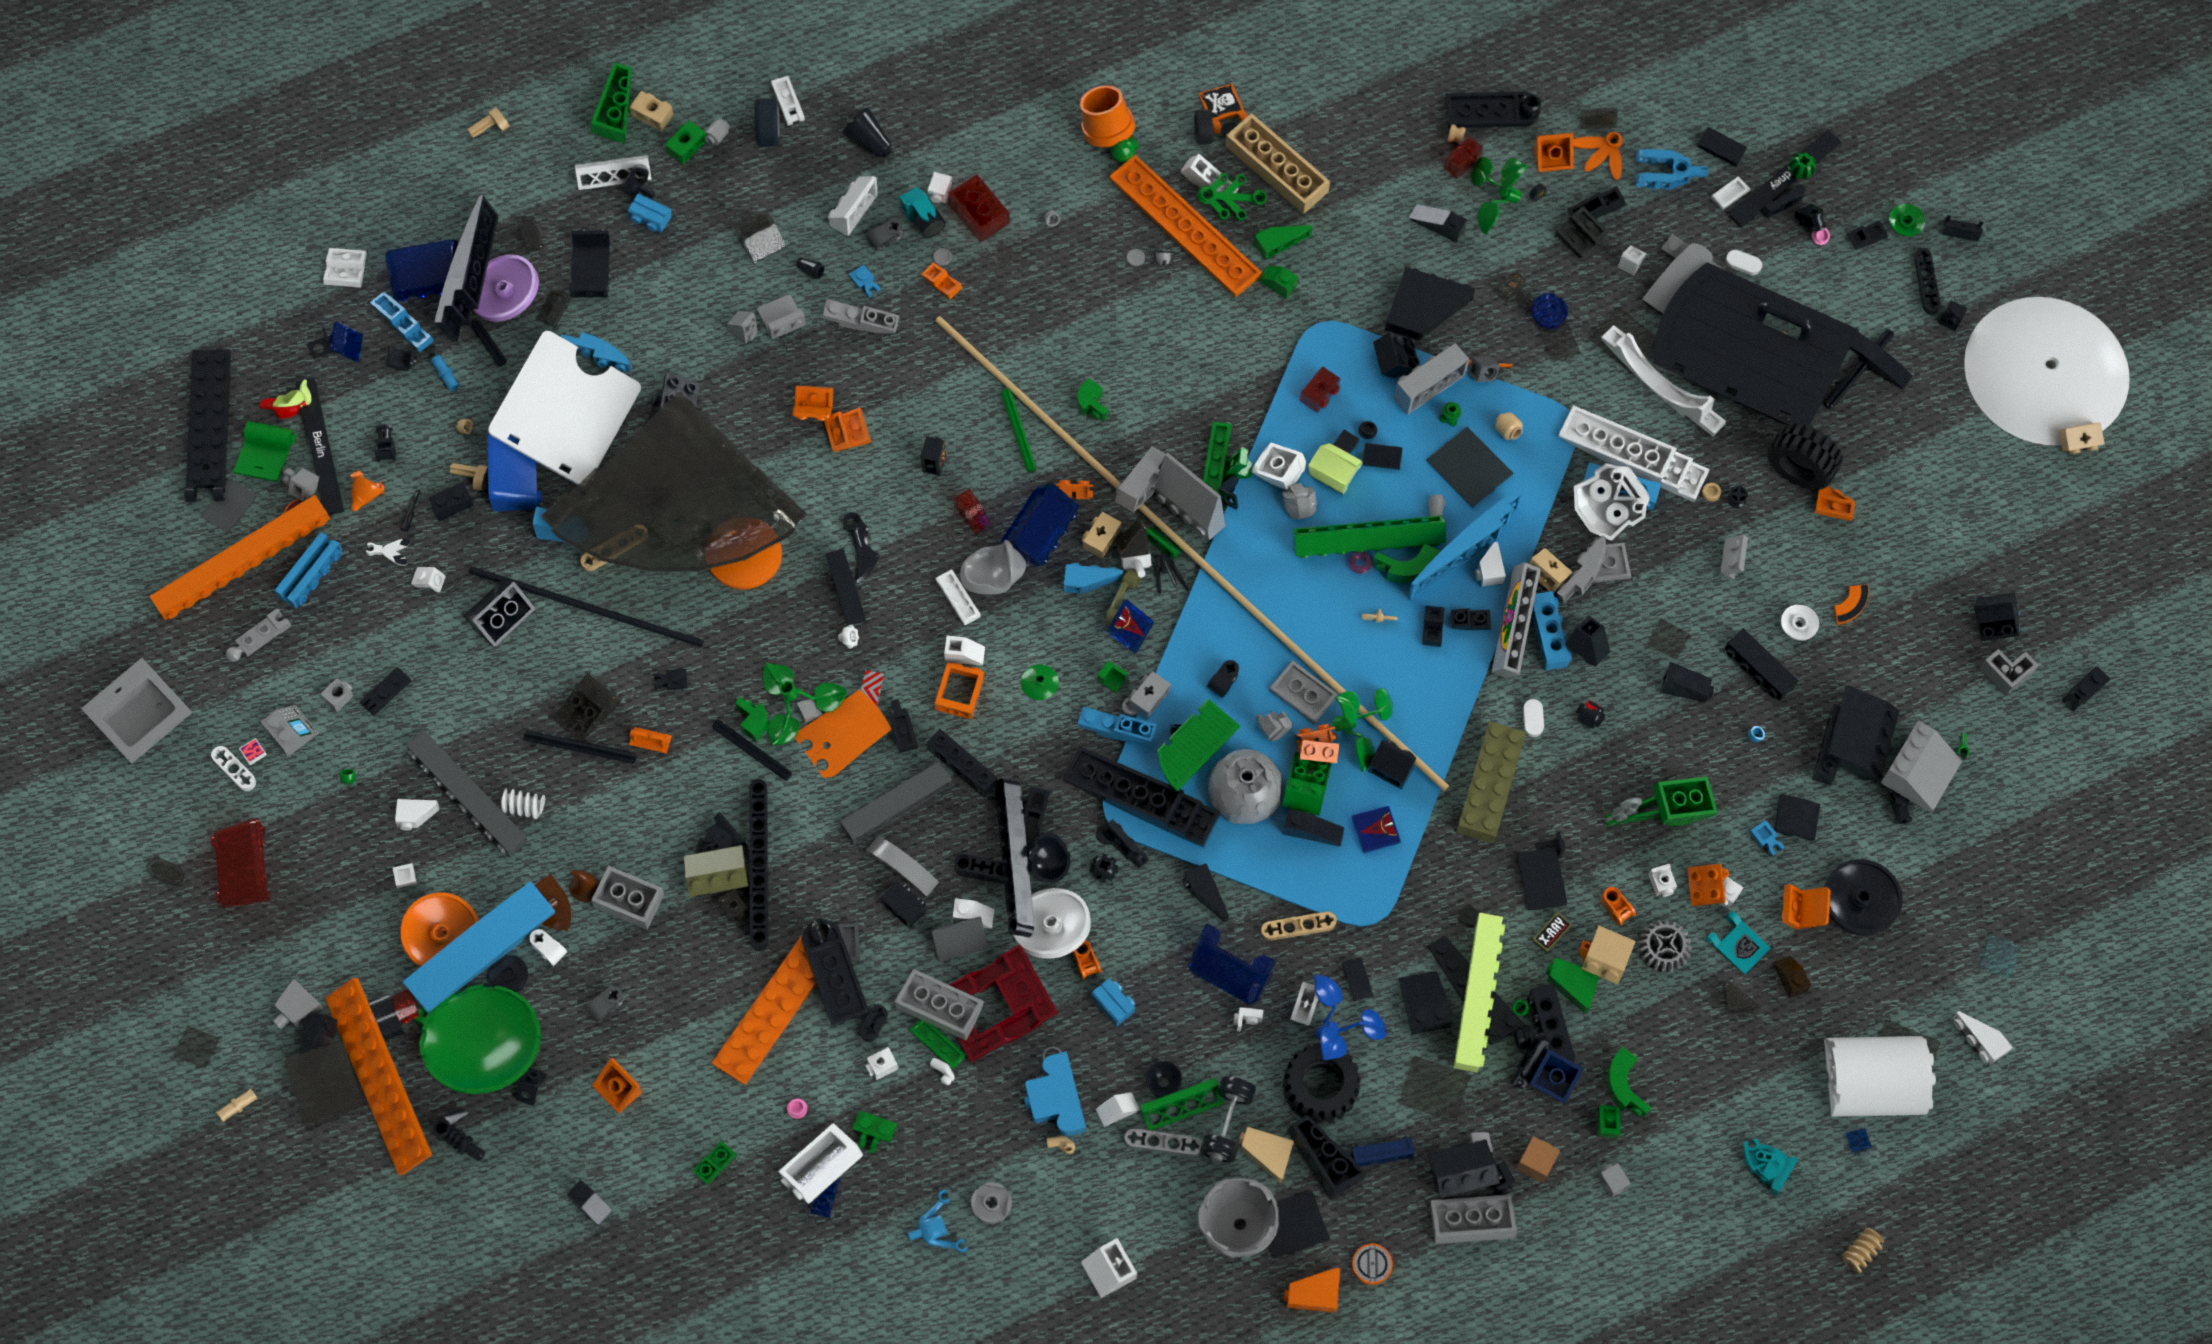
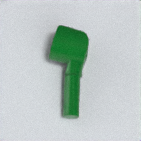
[1956,733,1970,758]

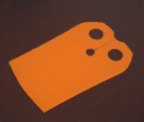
[795,689,892,778]

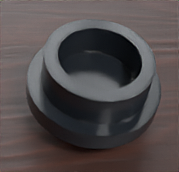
[1359,421,1377,439]

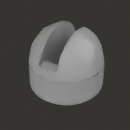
[1044,210,1060,227]
[1156,253,1171,265]

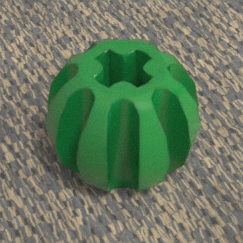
[1789,152,1816,179]

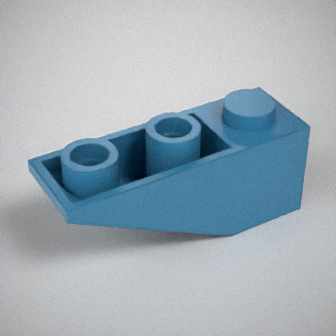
[1064,563,1123,594]

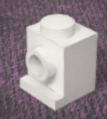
[1648,864,1677,897]

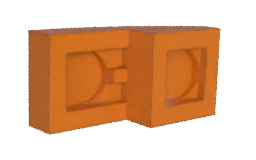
[921,262,962,300]

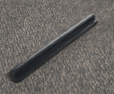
[712,719,792,781]

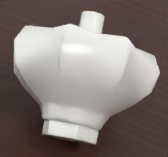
[838,625,859,649]

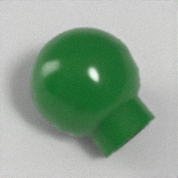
[1110,135,1140,162]

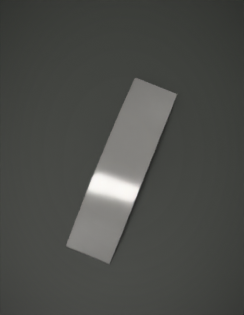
[866,836,939,897]

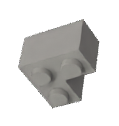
[1979,649,2039,696]

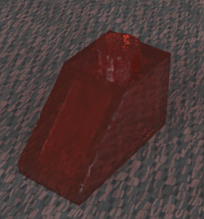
[954,489,991,535]

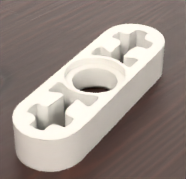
[211,746,256,791]

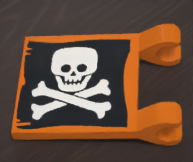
[1199,84,1248,134]

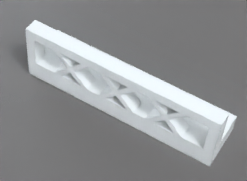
[575,155,651,190]

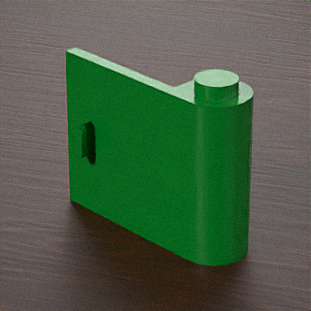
[233,421,296,482]

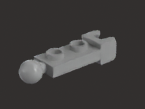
[226,609,291,662]

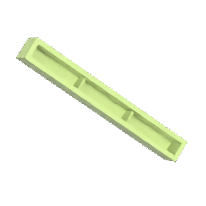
[1453,913,1505,1072]

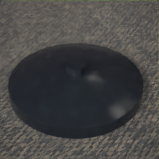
[1824,859,1903,936]

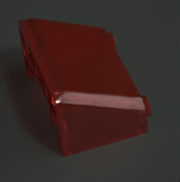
[211,817,271,908]

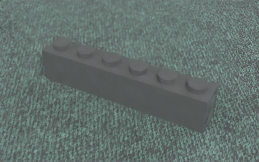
[840,761,952,845]

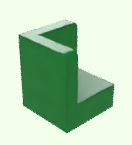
[1097,661,1127,693]

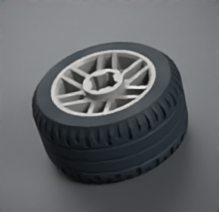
[754,98,780,147]

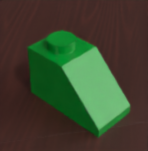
[1257,266,1298,299]

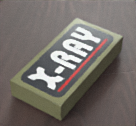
[1532,912,1573,953]

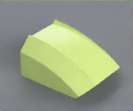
[1308,443,1363,495]

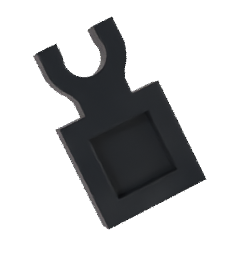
[653,668,688,690]

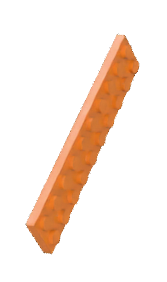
[1109,155,1262,298]
[325,978,432,1175]

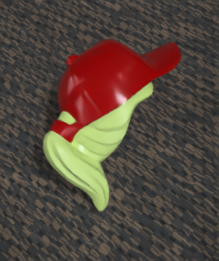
[259,380,311,419]

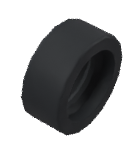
[1194,109,1213,145]

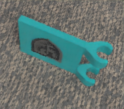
[1705,911,1770,975]

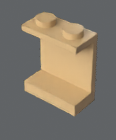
[1581,926,1635,984]

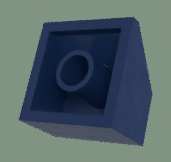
[1529,1049,1584,1104]

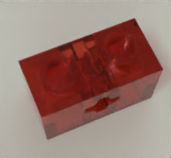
[1443,136,1483,179]
[1299,366,1341,413]

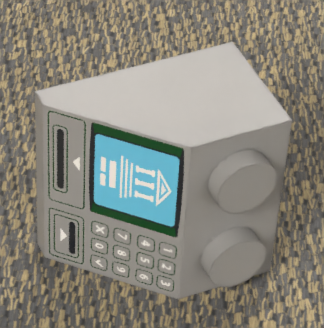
[261,705,319,757]

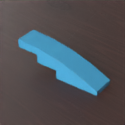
[370,291,434,352]

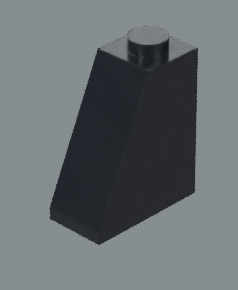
[1661,662,1714,703]

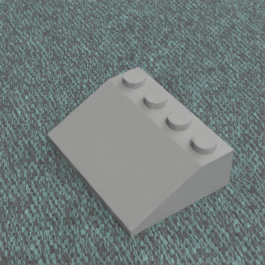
[1155,453,1225,540]
[1881,720,1962,813]

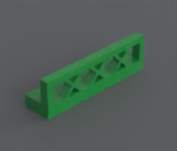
[1140,1078,1224,1131]

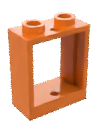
[935,662,984,720]

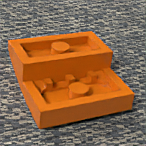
[824,407,871,452]

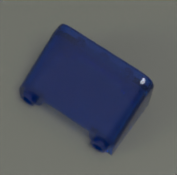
[1189,923,1276,1004]

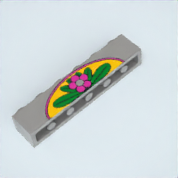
[1491,562,1541,679]

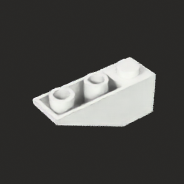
[1953,1011,2013,1065]

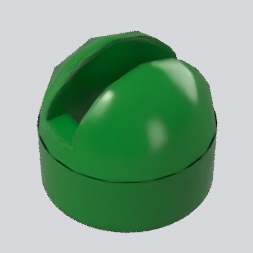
[339,769,356,785]
[1513,1000,1530,1016]

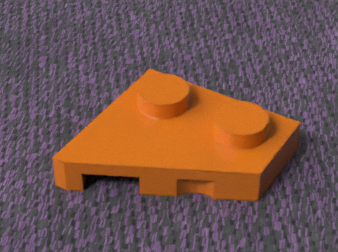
[1814,486,1855,521]

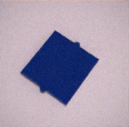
[329,322,363,362]

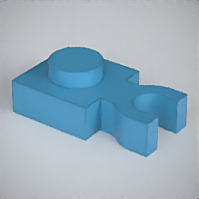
[849,265,880,298]
[1750,820,1784,857]

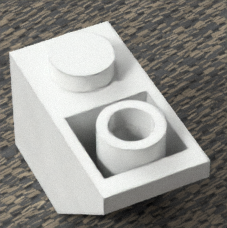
[944,636,985,666]

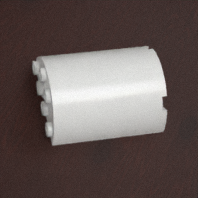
[1824,1036,1936,1116]

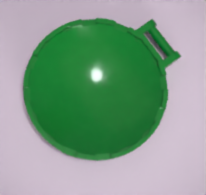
[409,985,541,1094]

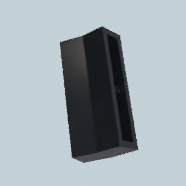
[1697,127,1748,167]

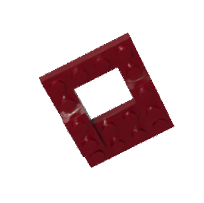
[949,944,1058,1063]

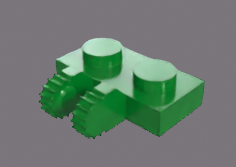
[852,1110,897,1154]

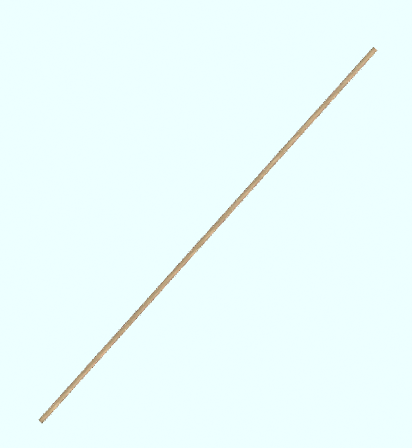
[935,316,1449,791]

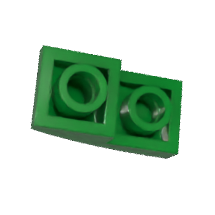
[693,1141,737,1185]

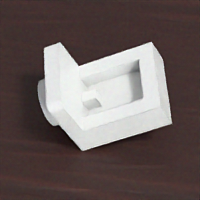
[411,567,445,592]

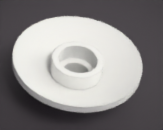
[1781,605,1819,641]

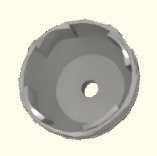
[1207,749,1282,824]
[1198,1178,1279,1258]

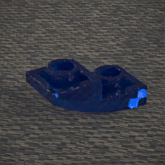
[810,1176,841,1218]

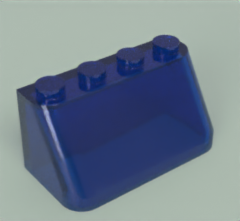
[385,239,459,301]
[1000,483,1080,566]

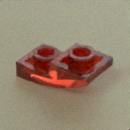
[391,989,420,1024]

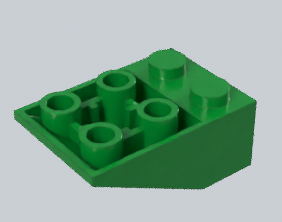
[1282,752,1332,816]

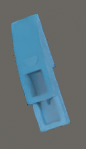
[561,332,631,373]
[1078,707,1157,743]

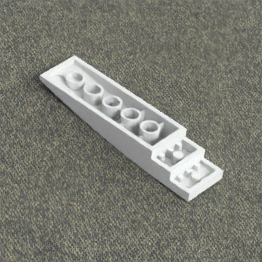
[1558,406,1710,503]

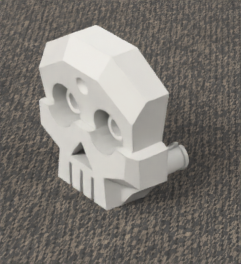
[1574,463,1650,541]

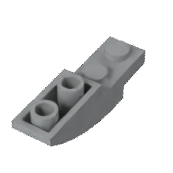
[822,299,899,333]
[1557,535,1606,604]

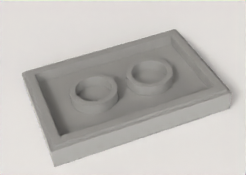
[1269,660,1338,724]

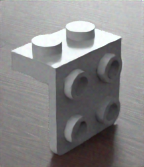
[758,295,806,339]

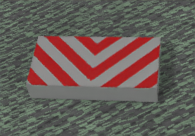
[861,670,884,706]

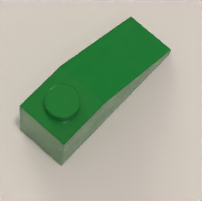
[1254,225,1313,260]

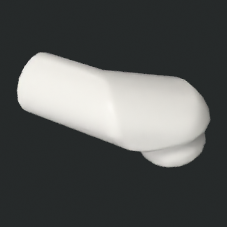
[930,1058,955,1085]

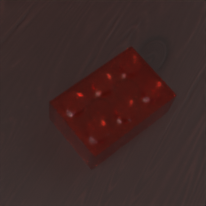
[948,174,1010,242]

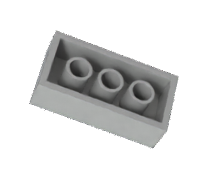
[1394,343,1469,415]

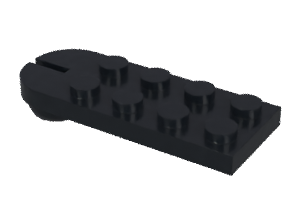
[1445,92,1541,128]
[801,919,869,1026]

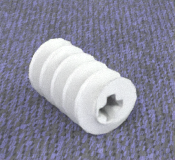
[501,788,545,819]

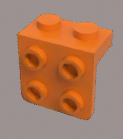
[792,386,833,421]
[1781,884,1831,929]

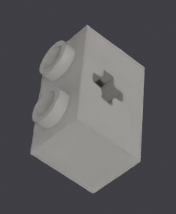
[1129,671,1171,720]

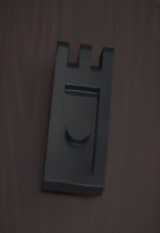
[360,667,411,716]

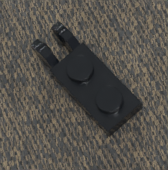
[2061,666,2111,712]

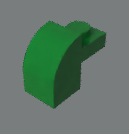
[1077,378,1108,422]
[735,697,768,742]

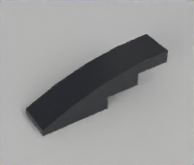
[1849,332,1913,390]
[825,548,866,626]

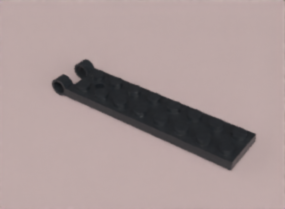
[184,349,231,502]

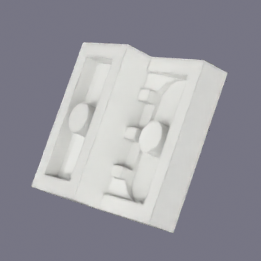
[323,248,367,287]

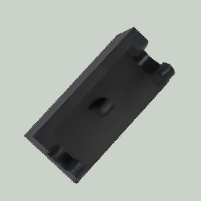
[1942,215,1984,242]

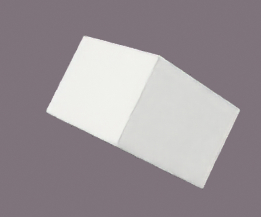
[1618,245,1647,275]
[1291,982,1318,1026]
[1096,1092,1140,1127]

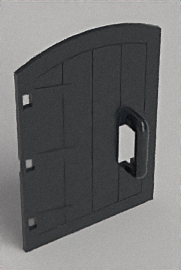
[1653,262,1859,426]

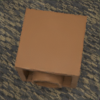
[1516,1136,1560,1183]

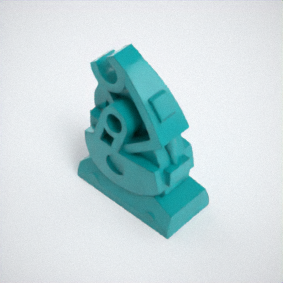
[1743,1138,1798,1196]

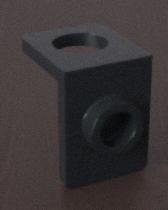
[307,326,334,359]
[1218,475,1238,510]
[1535,832,1565,858]
[515,1068,547,1106]

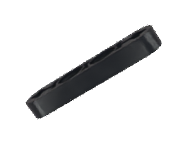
[1914,248,1941,315]

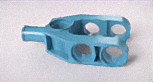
[1636,149,1708,190]

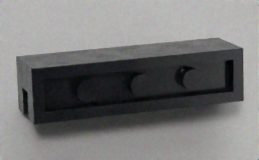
[1725,628,1799,701]

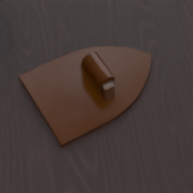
[534,874,571,931]

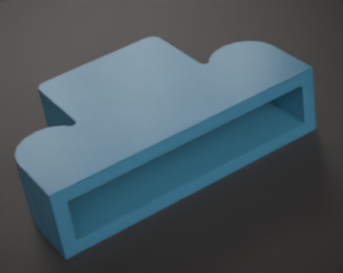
[1024,1052,1086,1136]

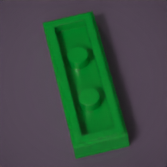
[909,1019,967,1070]

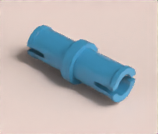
[431,355,460,392]

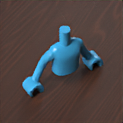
[908,1190,968,1253]

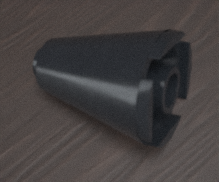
[842,108,892,158]

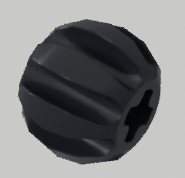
[1089,854,1119,883]

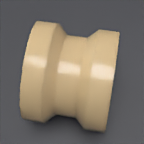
[1447,124,1466,145]

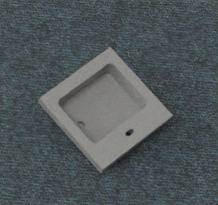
[81,658,192,764]

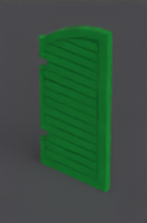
[1156,699,1241,792]

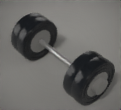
[1200,1076,1256,1163]

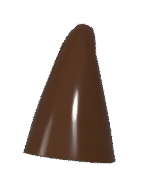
[569,870,600,902]

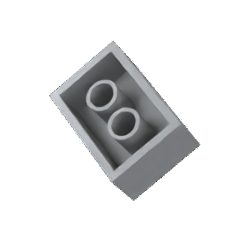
[591,866,664,930]

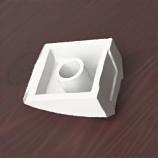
[1251,443,1306,491]

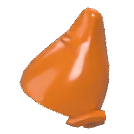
[350,470,384,512]

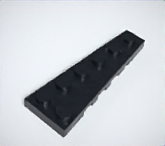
[1428,936,1524,1045]

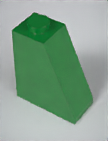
[1545,958,1599,1014]

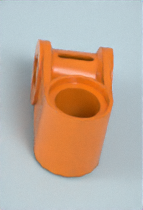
[1601,887,1636,926]
[1072,940,1102,980]

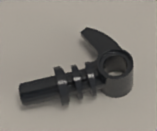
[432,1110,486,1161]

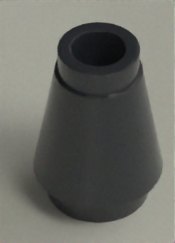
[796,257,825,279]

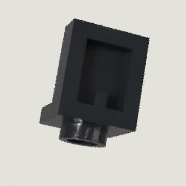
[1494,1161,1516,1195]

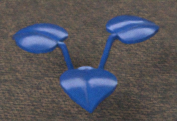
[1313,975,1387,1061]

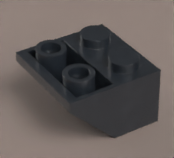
[1373,332,1420,378]
[1974,593,2020,641]
[1565,616,1610,667]
[1368,739,1417,790]

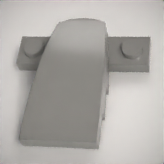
[1642,234,1725,314]

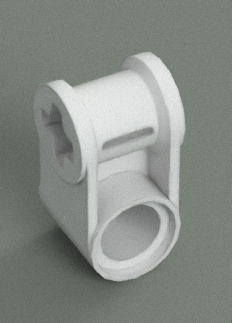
[530,929,567,966]

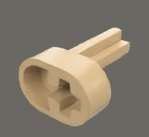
[467,107,510,138]
[450,463,488,491]

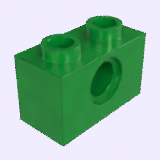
[665,120,706,165]

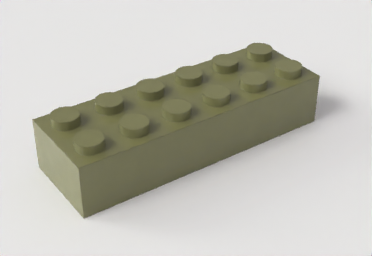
[1456,721,1526,844]

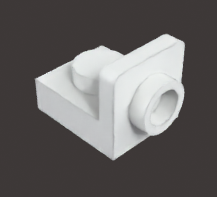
[1233,1007,1263,1032]

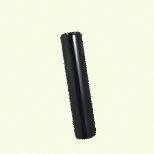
[472,320,507,367]

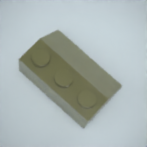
[684,845,749,897]

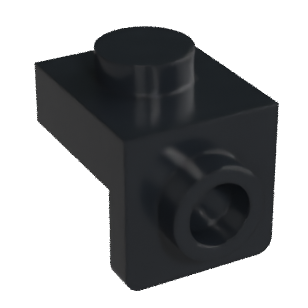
[386,347,417,371]

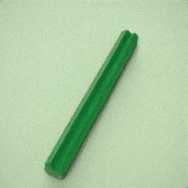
[1001,389,1036,472]

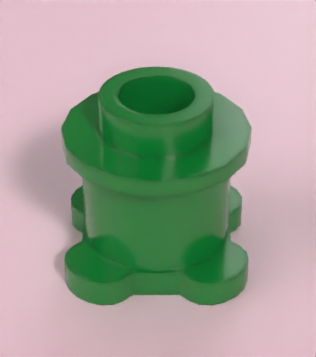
[1440,402,1461,427]

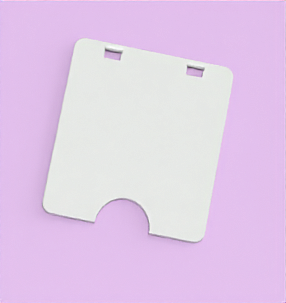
[488,331,641,487]

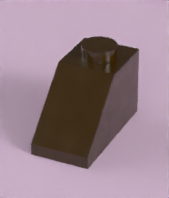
[1773,956,1811,998]

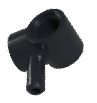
[622,164,656,198]

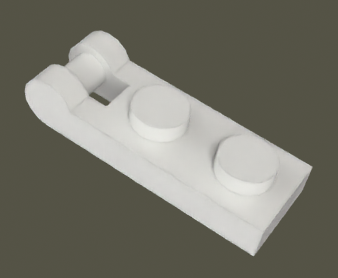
[771,76,805,126]

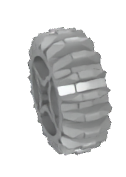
[1638,920,1692,973]

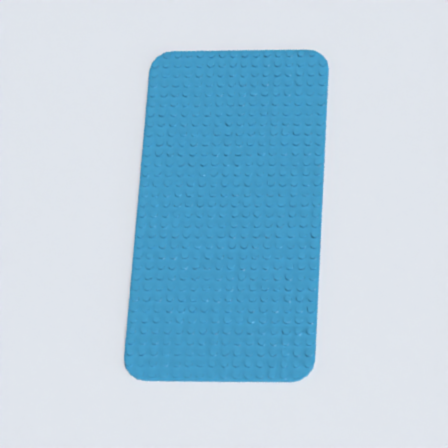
[1102,321,1576,927]

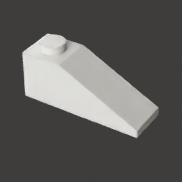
[1180,154,1239,193]

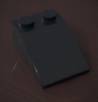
[1398,971,1453,1035]

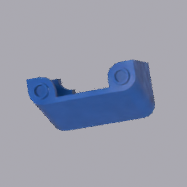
[488,432,542,512]

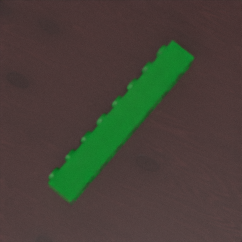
[1292,515,1446,558]

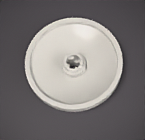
[1014,888,1091,958]

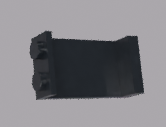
[569,229,610,298]

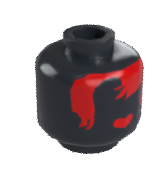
[1576,700,1606,729]

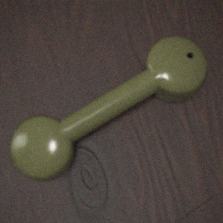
[1106,569,1143,629]

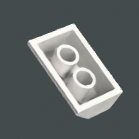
[828,176,878,236]

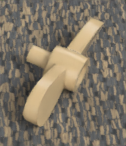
[1361,609,1398,623]

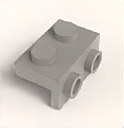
[1721,535,1748,579]

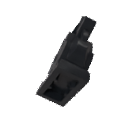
[696,812,747,853]

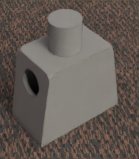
[272,979,323,1030]

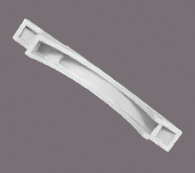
[1601,325,1726,436]

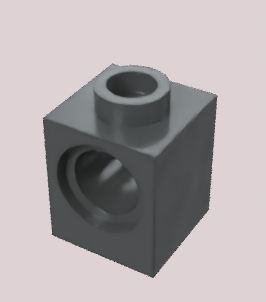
[1467,356,1500,382]

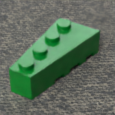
[591,62,632,144]

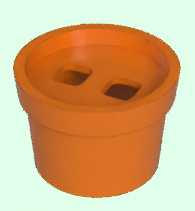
[1080,85,1136,147]

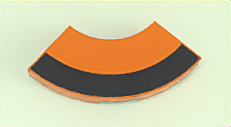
[1834,584,1869,625]

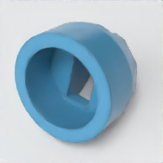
[1748,726,1765,743]

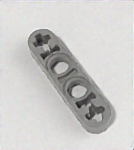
[1124,1129,1202,1156]

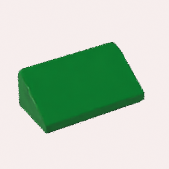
[1145,528,1182,559]

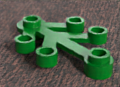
[1197,173,1267,221]

